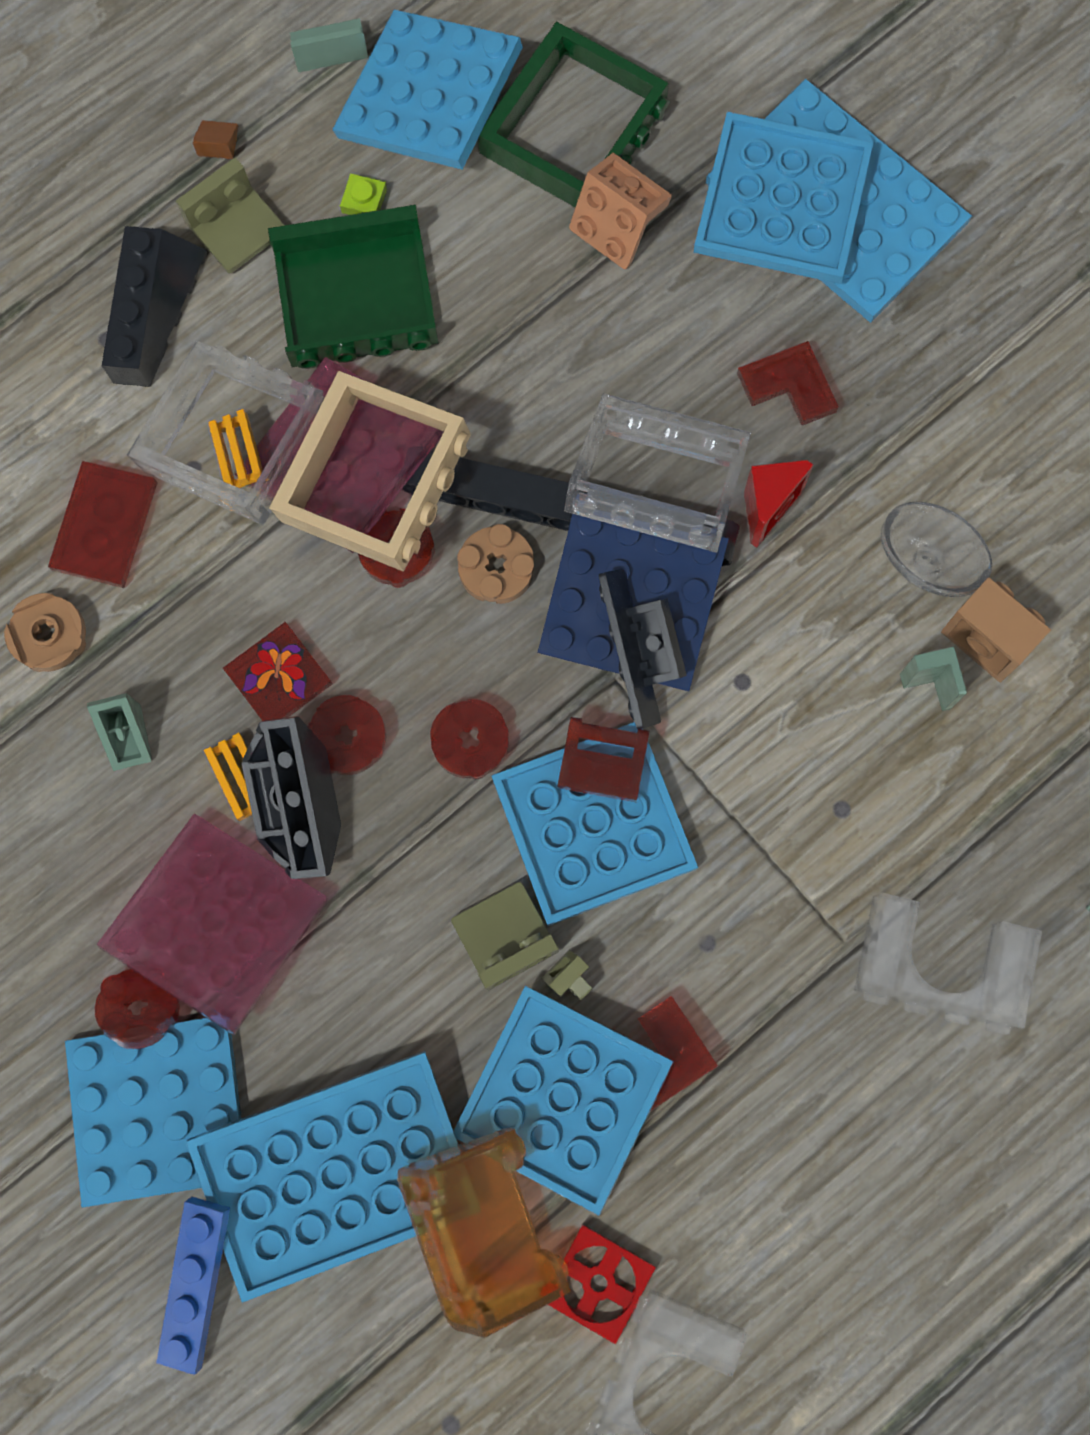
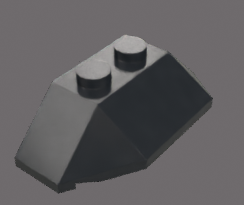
[241,716,341,879]

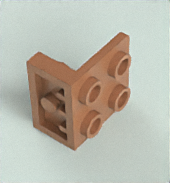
[569,153,672,269]

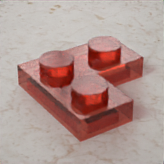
[737,341,839,426]
[638,996,718,1112]

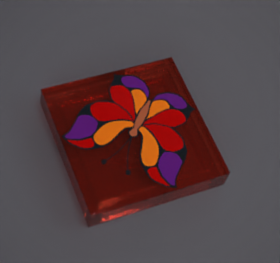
[223,622,333,721]

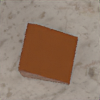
[193,120,239,159]

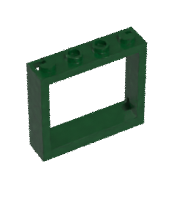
[478,21,670,208]

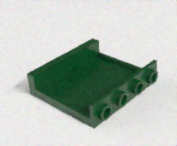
[268,204,439,369]

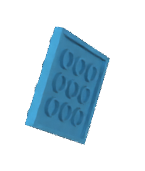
[333,10,523,170]
[693,112,874,284]
[491,722,698,926]
[454,986,674,1216]
[65,1015,242,1208]

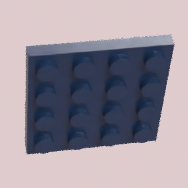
[537,501,729,692]

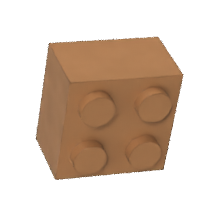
[941,577,1051,683]

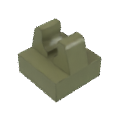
[541,950,593,1000]

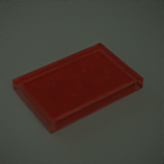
[48,461,158,588]

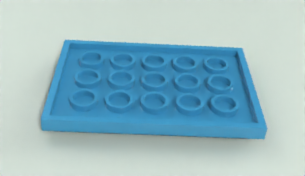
[706,79,972,323]
[186,1051,481,1303]

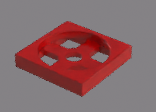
[542,1224,656,1345]

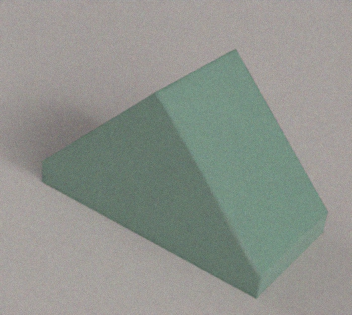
[87,693,152,771]

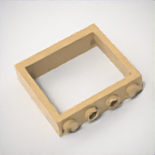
[269,371,471,572]

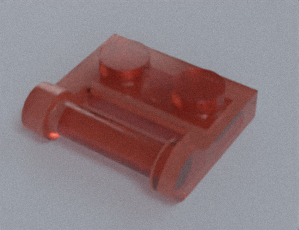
[558,717,650,803]

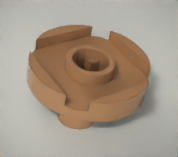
[457,524,534,604]
[4,593,86,672]

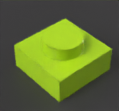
[340,173,387,215]

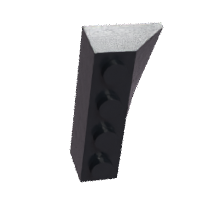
[101,226,208,387]

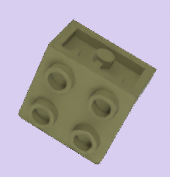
[176,157,284,274]
[451,882,559,991]

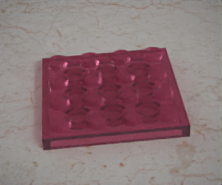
[234,357,444,553]
[97,813,328,1035]

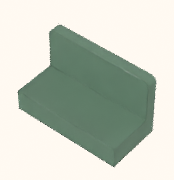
[290,18,368,72]
[900,647,967,711]

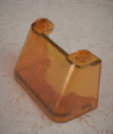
[397,1129,571,1338]

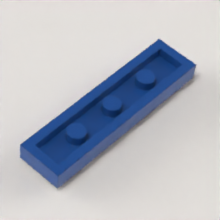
[156,1197,230,1375]

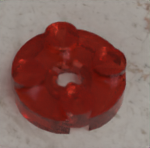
[358,508,435,588]
[308,695,386,775]
[430,699,509,779]
[95,967,180,1049]

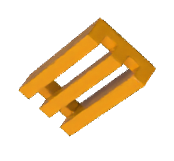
[208,409,265,492]
[204,732,252,821]

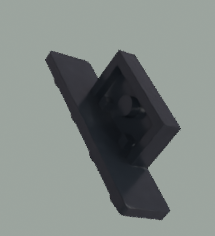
[599,569,687,730]

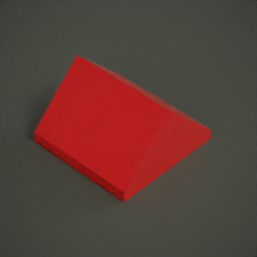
[744,460,813,548]

